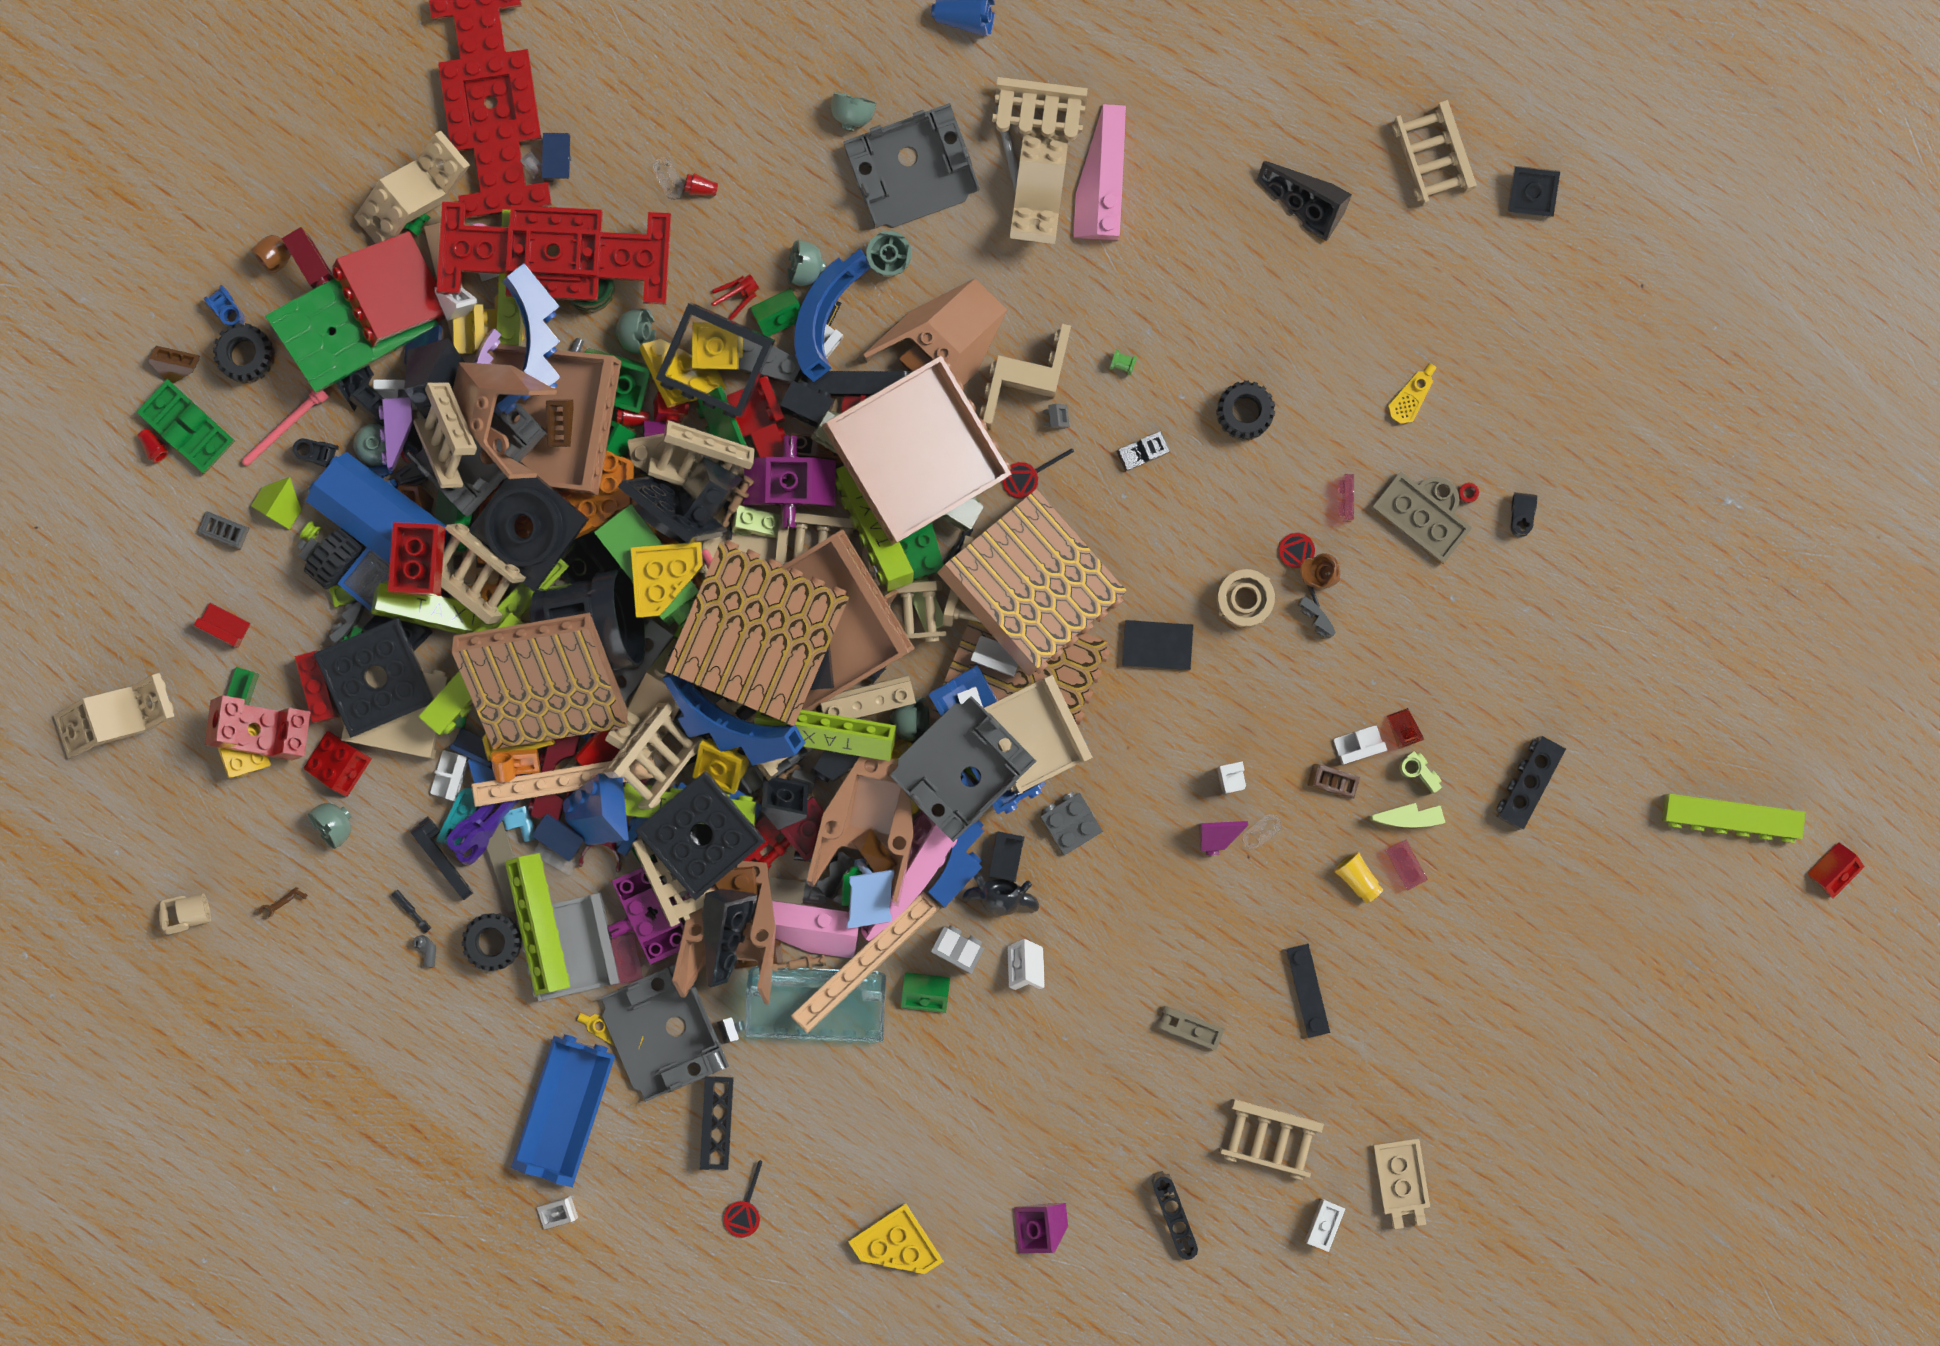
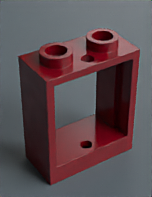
[282,227,335,289]

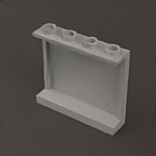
[516,893,621,1001]

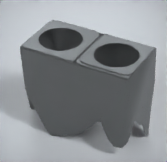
[817,852,855,907]

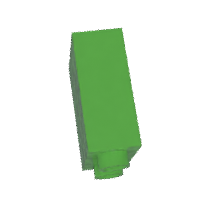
[594,504,699,629]

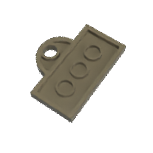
[1372,472,1472,564]

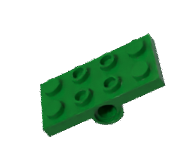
[137,379,235,474]
[899,522,944,580]

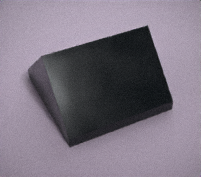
[761,776,808,830]

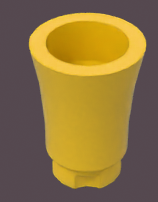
[1334,851,1383,904]

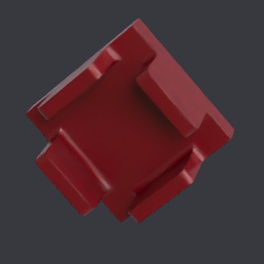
[780,796,825,862]

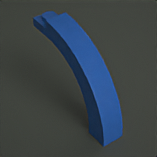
[795,249,871,382]

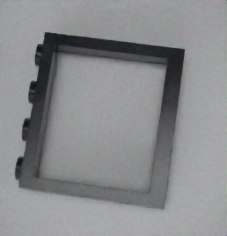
[656,302,775,419]

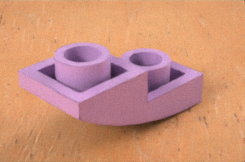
[474,329,501,364]

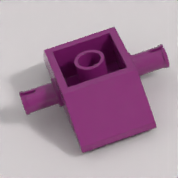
[743,435,836,528]
[608,862,692,965]

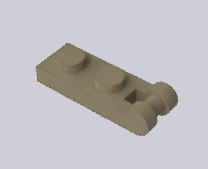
[1156,1006,1225,1050]

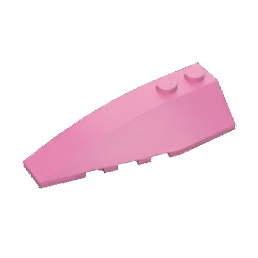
[1073,104,1126,240]
[860,810,957,941]
[772,901,859,958]

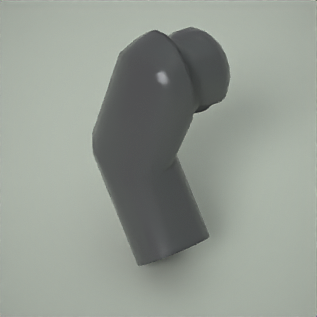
[413,935,436,967]

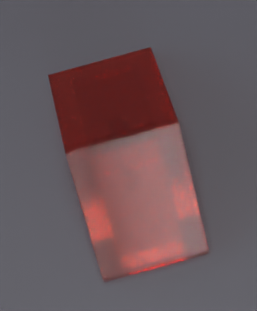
[1387,708,1424,749]

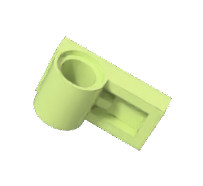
[732,505,780,539]
[1399,751,1442,793]

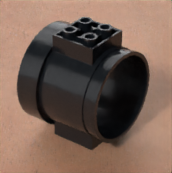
[530,569,645,671]

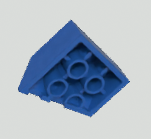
[563,773,629,845]

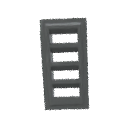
[198,511,250,549]

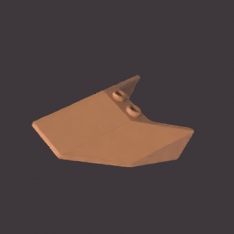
[863,279,1007,387]
[452,362,557,479]
[807,756,914,907]
[672,861,776,1005]

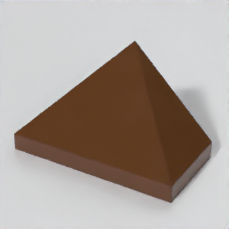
[149,346,200,383]
[852,828,897,873]

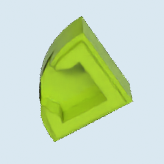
[329,585,357,608]

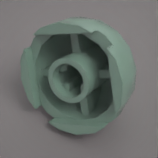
[830,92,876,131]
[866,231,912,277]
[787,240,826,286]
[614,309,656,354]
[353,423,386,467]
[890,697,929,742]
[307,803,351,849]

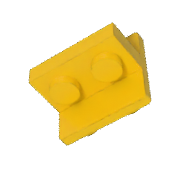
[452,304,498,354]
[218,724,271,778]

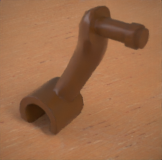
[259,887,308,918]

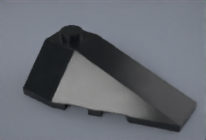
[1256,161,1352,241]
[702,889,757,987]

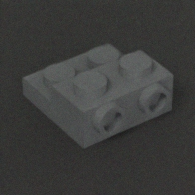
[1041,791,1103,855]

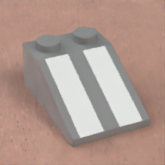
[931,925,985,974]

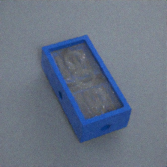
[337,547,390,611]

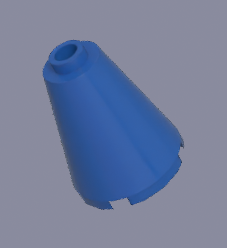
[931,0,995,37]

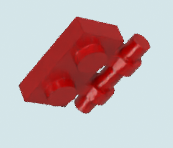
[744,816,791,870]

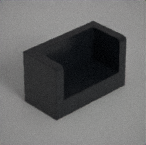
[989,831,1025,882]

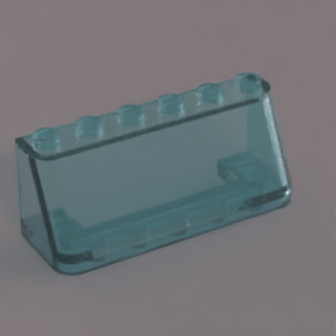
[745,967,886,1044]

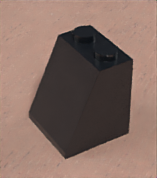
[404,338,465,419]
[678,457,742,527]
[813,750,860,783]

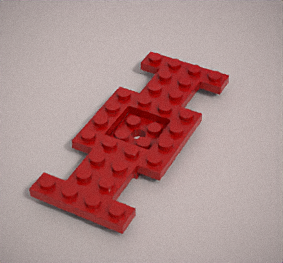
[429,0,552,219]
[436,202,671,305]

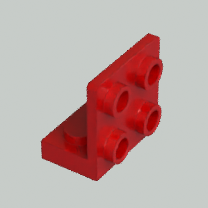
[727,376,785,437]
[575,730,620,766]
[304,731,372,797]

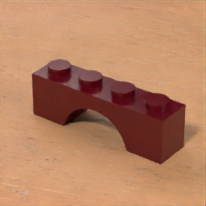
[529,735,581,821]

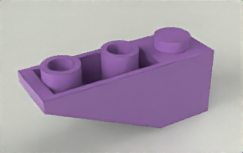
[379,397,413,471]

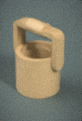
[159,893,211,934]

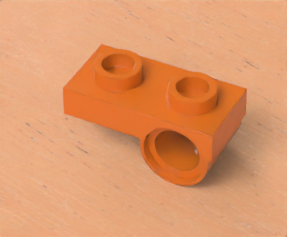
[491,749,540,783]

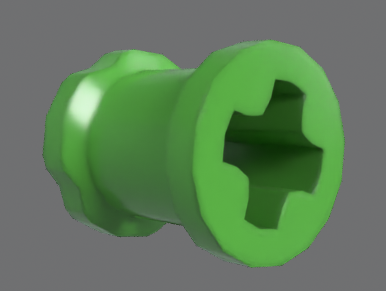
[1109,350,1137,375]

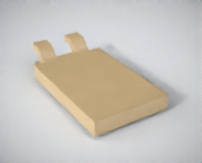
[1373,1139,1430,1229]

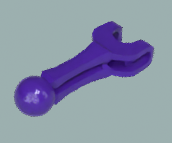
[447,773,535,865]

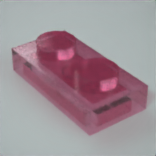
[1338,474,1354,522]
[1385,839,1428,891]
[611,934,643,984]

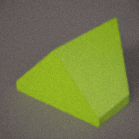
[251,477,302,529]

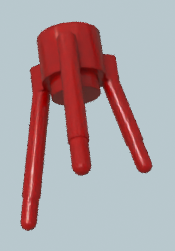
[711,274,759,320]

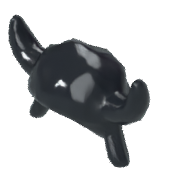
[963,874,1039,916]

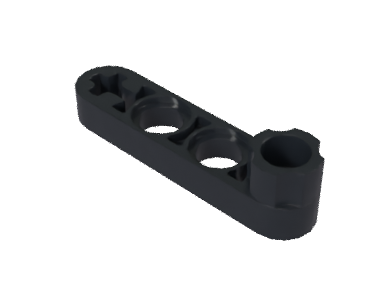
[410,816,473,900]
[1152,1171,1198,1260]

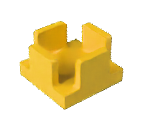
[692,322,743,369]
[693,737,749,795]

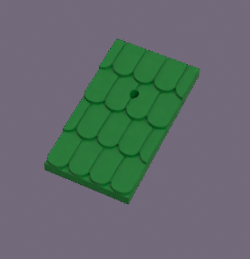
[265,278,438,393]

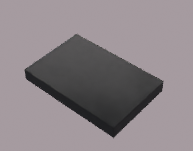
[1122,620,1193,670]

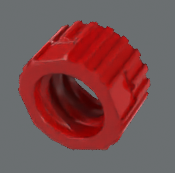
[1458,482,1479,503]

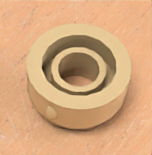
[1217,569,1275,627]

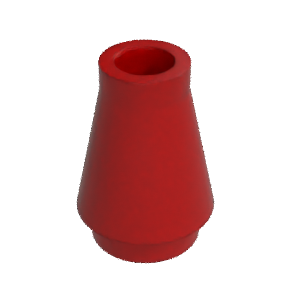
[684,173,718,196]
[616,407,649,427]
[137,428,169,463]

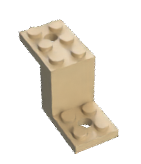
[1010,127,1068,244]
[354,131,470,244]
[979,324,1071,429]
[605,638,696,759]
[54,673,174,758]

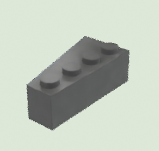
[730,338,802,385]

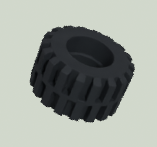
[213,323,275,383]
[1216,380,1275,440]
[304,528,363,590]
[461,913,522,971]

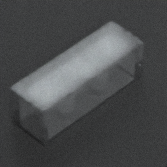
[520,152,542,179]
[533,842,578,876]

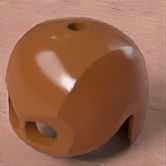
[252,235,291,273]
[1300,553,1341,589]

